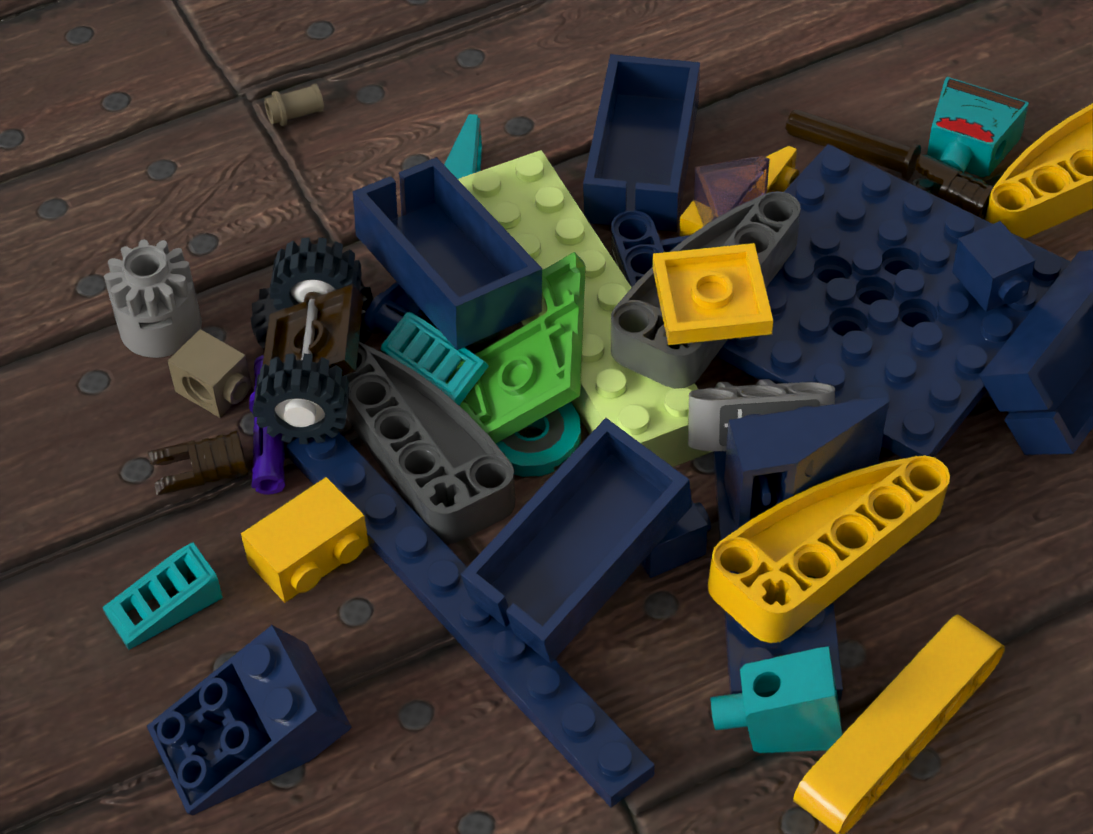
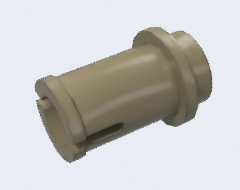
[264,84,324,126]

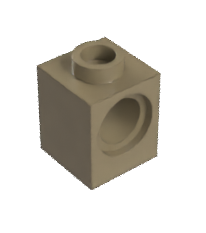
[167,329,252,418]

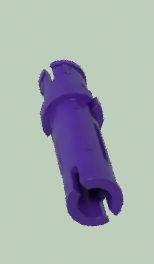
[249,355,285,495]

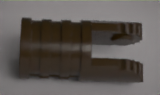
[911,154,994,220]
[148,430,248,496]

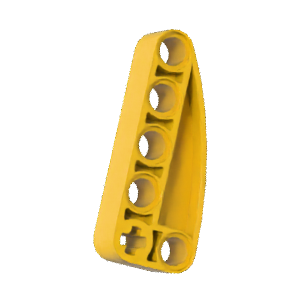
[985,103,1093,239]
[708,455,950,643]

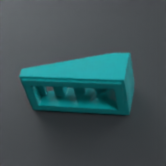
[444,114,483,179]
[381,312,489,405]
[102,542,223,650]

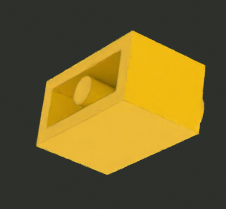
[241,477,369,603]

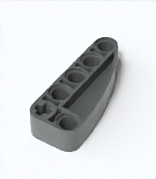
[611,191,801,389]
[344,342,516,544]

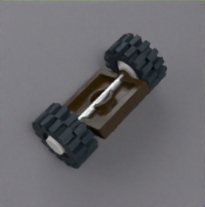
[253,237,364,444]

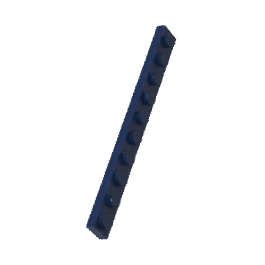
[286,431,655,808]

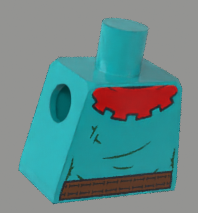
[927,77,1029,177]

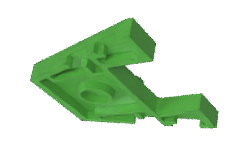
[421,252,586,444]

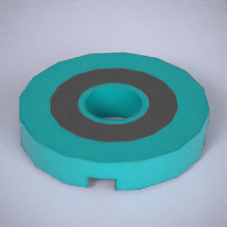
[496,402,581,477]

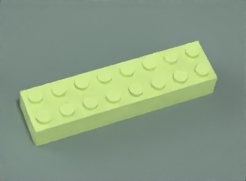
[458,150,713,467]

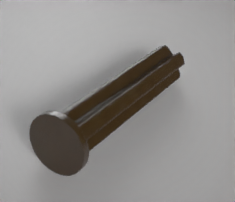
[785,109,921,180]

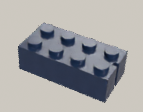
[583,54,700,232]
[353,157,542,350]
[979,250,1093,455]
[461,418,692,664]

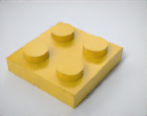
[652,243,773,345]

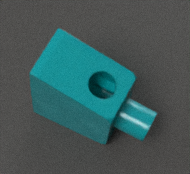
[711,646,843,753]

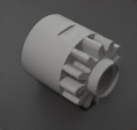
[104,239,202,358]

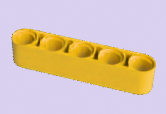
[793,614,1005,834]

